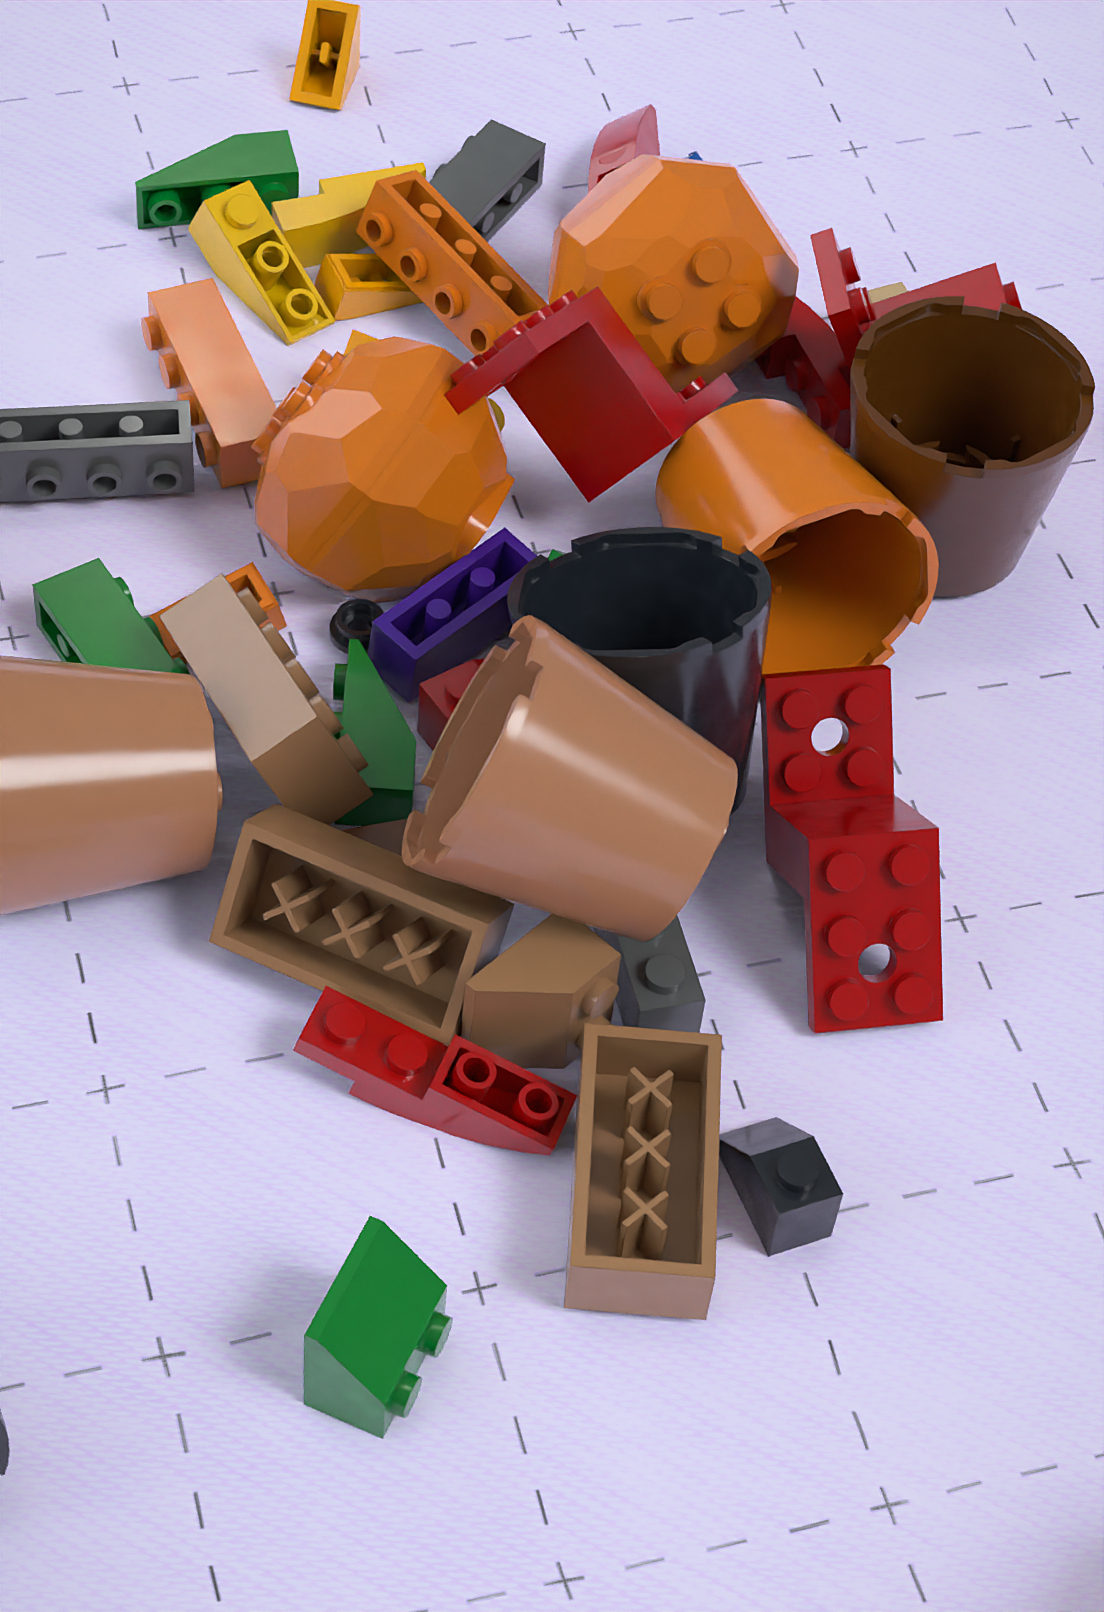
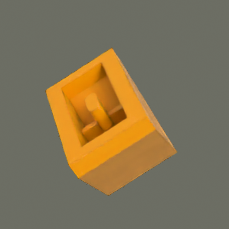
[289,0,361,111]

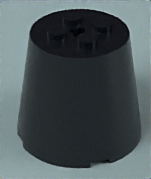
[507,527,772,817]

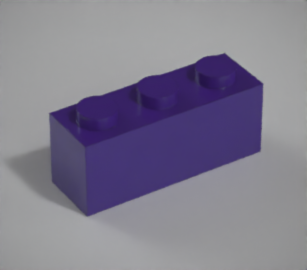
[368,527,537,703]

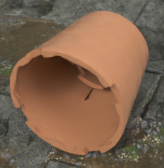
[402,615,738,942]
[0,655,223,916]

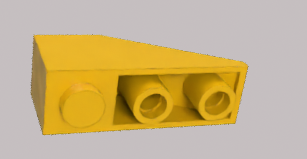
[188,180,336,346]

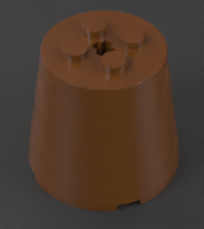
[850,296,1095,597]

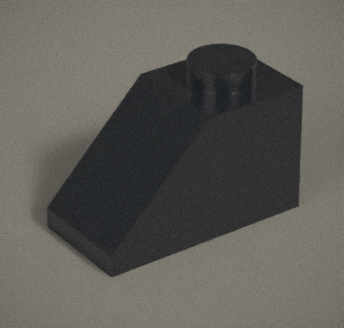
[719,1117,843,1257]

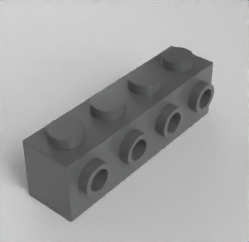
[0,400,195,502]

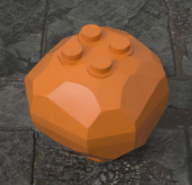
[548,154,799,394]
[251,336,515,603]

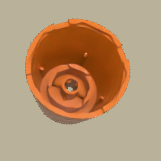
[655,399,939,674]

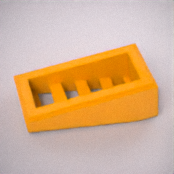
[314,254,423,320]

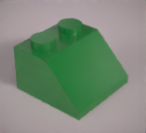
[303,1216,453,1439]

